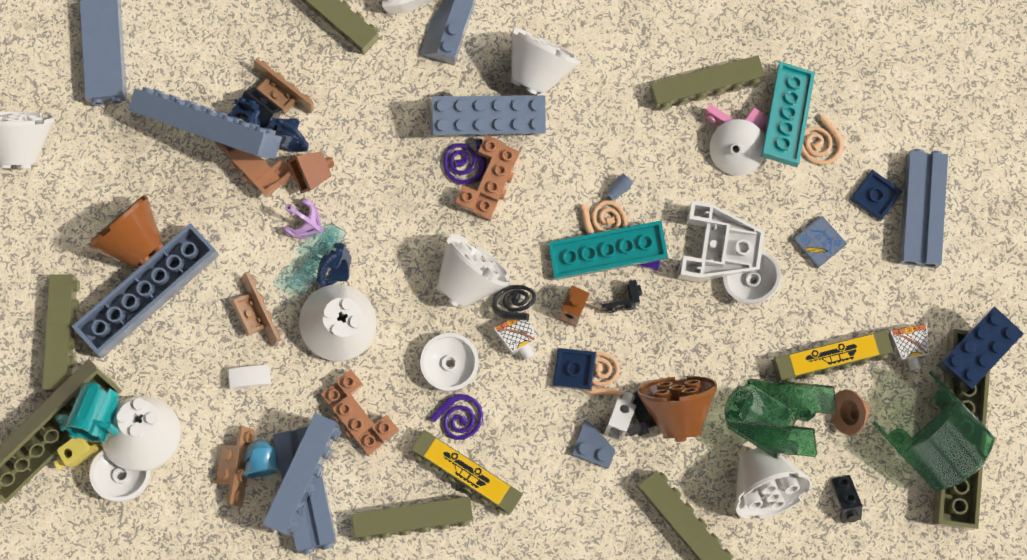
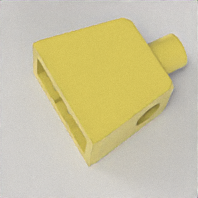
[53,437,103,470]

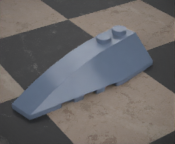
[420,0,476,66]

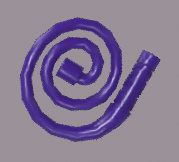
[443,139,487,184]
[430,394,484,440]

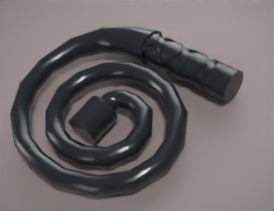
[492,285,536,321]

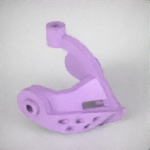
[282,198,324,239]

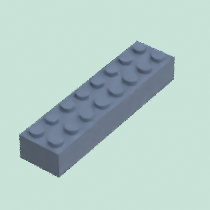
[128,87,282,159]
[72,223,220,358]

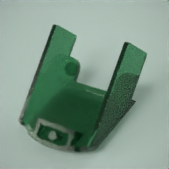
[872,370,996,492]
[724,379,837,459]

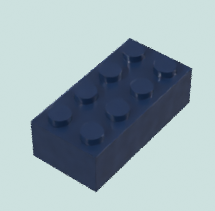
[936,306,1024,392]

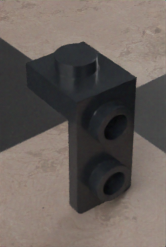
[600,280,642,313]
[627,390,656,437]
[831,475,863,524]

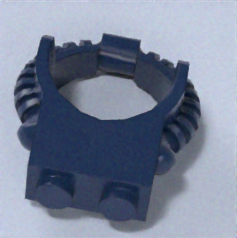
[227,97,261,127]
[267,118,309,152]
[316,242,352,287]

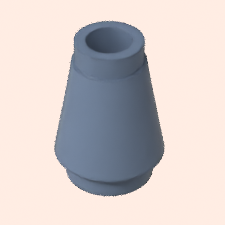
[606,173,633,201]

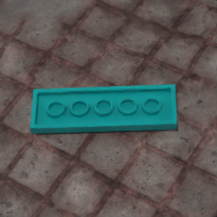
[761,61,815,168]
[548,220,669,280]

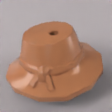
[831,389,870,436]

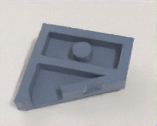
[572,420,615,469]

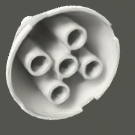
[511,27,582,95]
[0,111,55,168]
[435,234,512,307]
[299,284,376,361]
[101,396,181,471]
[735,443,812,519]

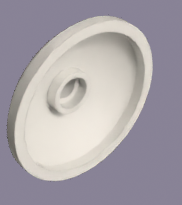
[710,119,764,176]
[723,251,781,304]
[420,333,479,391]
[89,450,151,502]

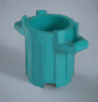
[56,382,119,444]

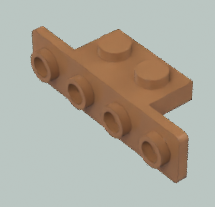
[254,58,314,115]
[231,272,280,347]
[215,426,254,507]

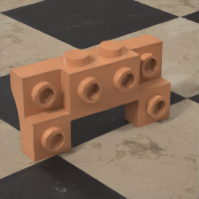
[215,119,293,198]
[455,135,520,221]
[321,369,399,456]

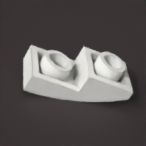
[228,365,271,389]

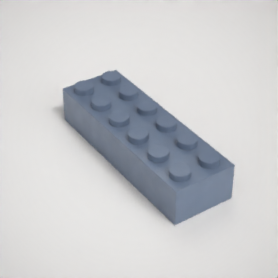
[429,95,546,136]
[263,413,341,536]

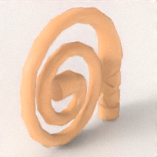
[802,115,844,165]
[580,200,627,234]
[583,352,620,396]

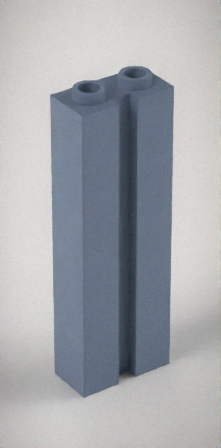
[80,0,127,106]
[899,149,948,268]
[273,426,338,555]

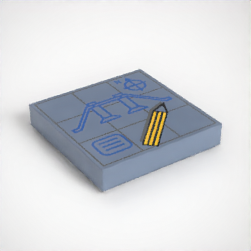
[793,216,847,268]

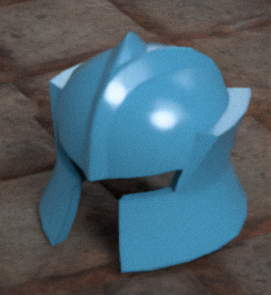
[242,440,280,478]

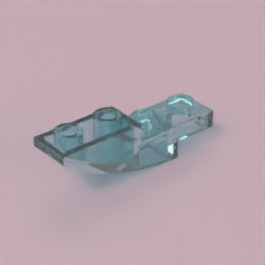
[287,223,347,296]

